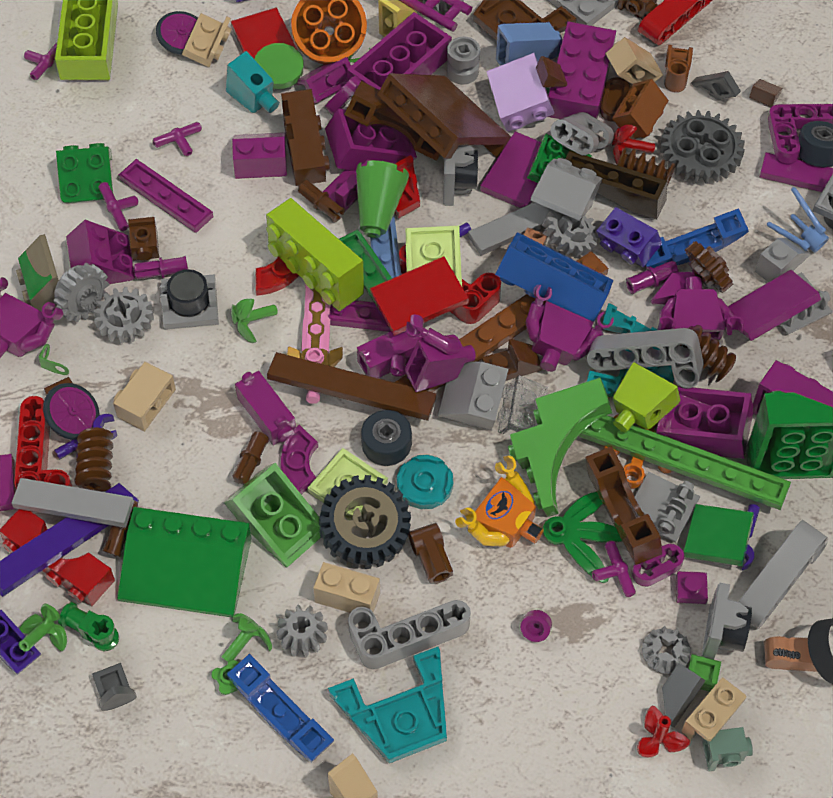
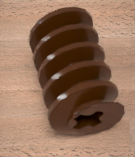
[617,147,675,186]
[680,325,736,383]
[74,427,114,492]

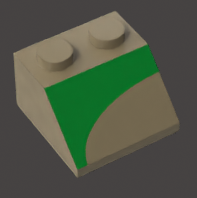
[16,234,59,311]

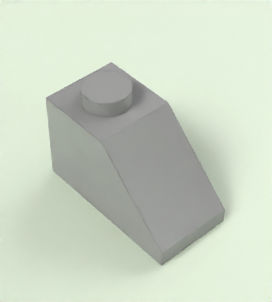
[755,238,810,282]

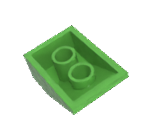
[224,463,321,567]

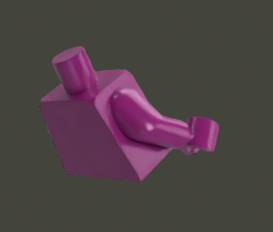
[657,276,744,340]
[0,277,63,358]
[525,284,614,372]
[390,315,475,392]

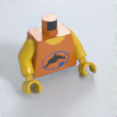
[455,455,544,548]

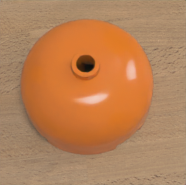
[291,0,367,64]

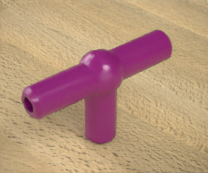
[24,43,57,80]
[152,122,202,156]
[98,182,139,231]
[592,541,636,597]

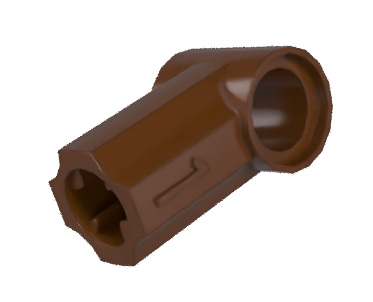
[408,523,453,584]

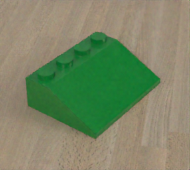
[746,391,833,479]
[117,507,252,618]

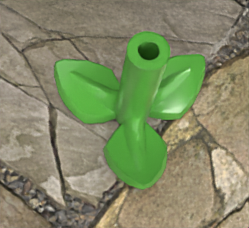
[231,298,278,343]
[19,603,67,651]
[221,613,272,662]

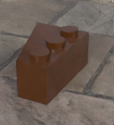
[281,89,330,186]

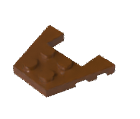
[473,0,577,41]

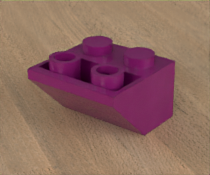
[66,219,135,284]

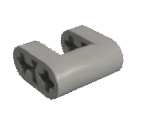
[551,112,614,155]

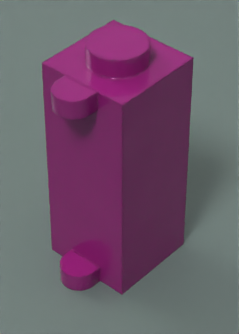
[357,331,424,378]
[235,370,296,446]

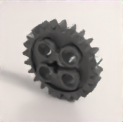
[660,110,745,184]

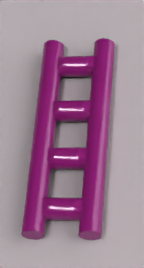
[399,0,473,32]

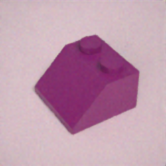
[232,132,287,179]

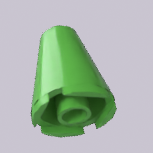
[356,160,409,238]

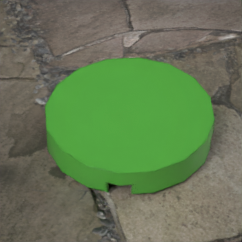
[254,43,303,89]

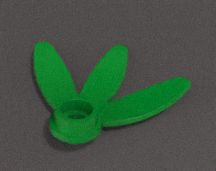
[543,491,622,583]

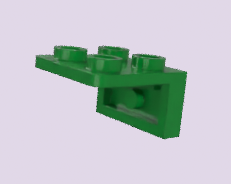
[56,143,113,203]

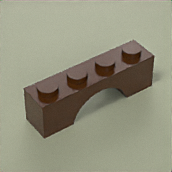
[344,81,440,161]
[585,446,662,565]

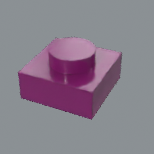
[676,571,708,604]

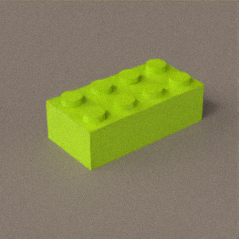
[55,0,118,80]
[266,198,364,312]

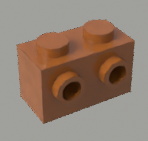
[612,79,669,139]

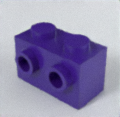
[596,207,662,267]

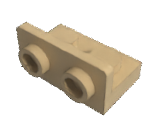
[182,13,232,67]
[681,677,746,742]

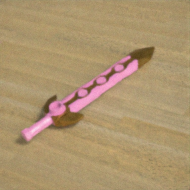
[287,284,343,404]

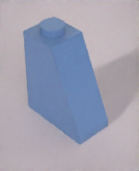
[496,22,562,66]

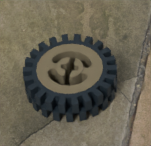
[319,475,411,569]

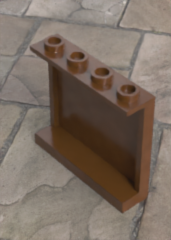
[377,73,511,159]

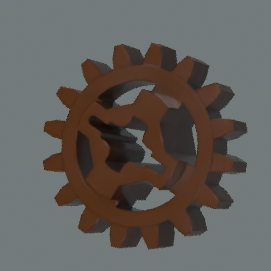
[685,241,734,293]

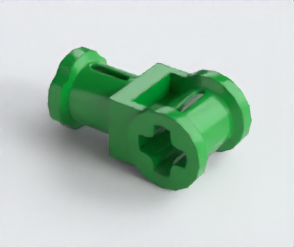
[58,602,119,652]

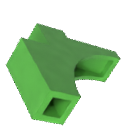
[508,378,612,517]

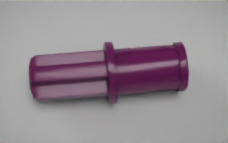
[134,256,188,279]
[626,261,679,294]

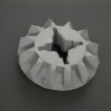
[642,626,691,674]

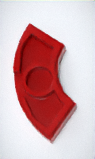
[256,257,299,296]

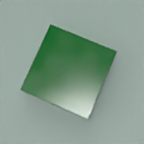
[684,504,754,566]

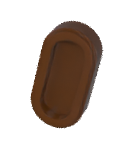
[600,77,630,122]

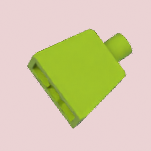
[613,362,681,433]

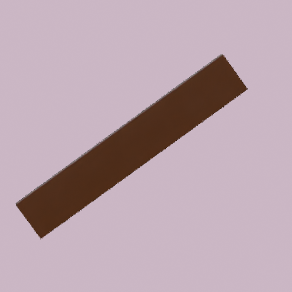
[267,352,437,421]

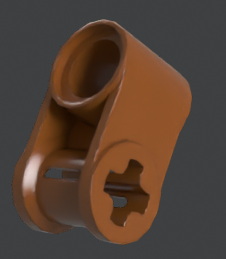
[664,44,693,92]

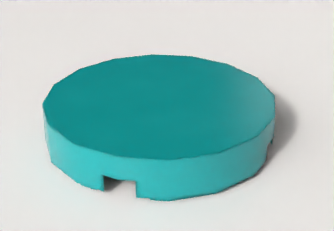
[397,455,454,509]

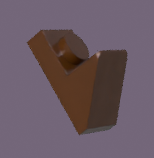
[482,339,543,381]

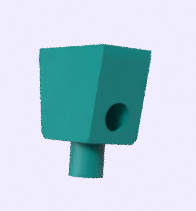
[226,51,280,113]

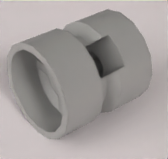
[447,36,480,85]

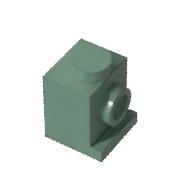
[702,727,753,771]

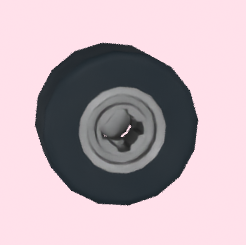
[798,121,833,167]
[361,410,412,466]

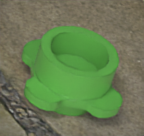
[212,660,239,695]

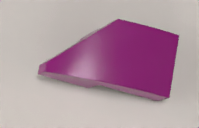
[651,272,703,305]

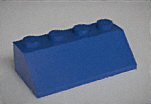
[495,232,614,322]

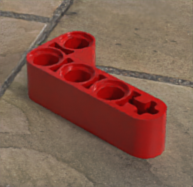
[638,0,712,46]
[399,244,502,324]
[14,396,73,489]

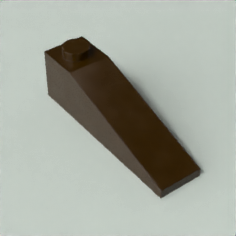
[565,151,667,220]

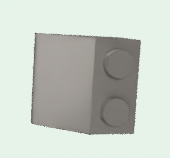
[531,158,602,221]
[438,362,508,431]

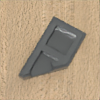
[691,71,741,100]
[662,663,706,728]

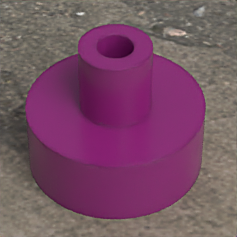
[520,610,552,642]

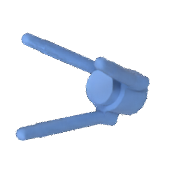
[767,187,829,253]

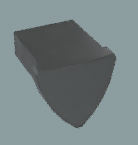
[92,663,137,711]

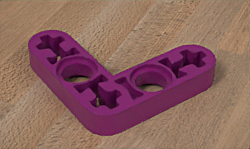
[768,104,833,164]

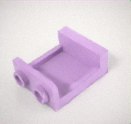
[487,53,554,132]

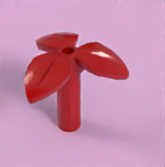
[612,125,655,164]
[637,705,690,758]

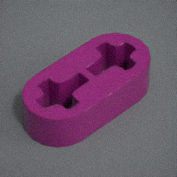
[324,75,361,116]
[632,544,684,587]

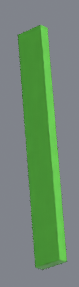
[578,415,791,510]

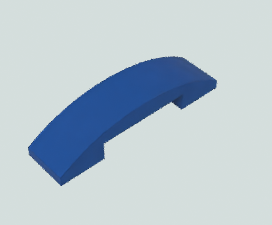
[646,208,749,268]
[227,653,334,763]

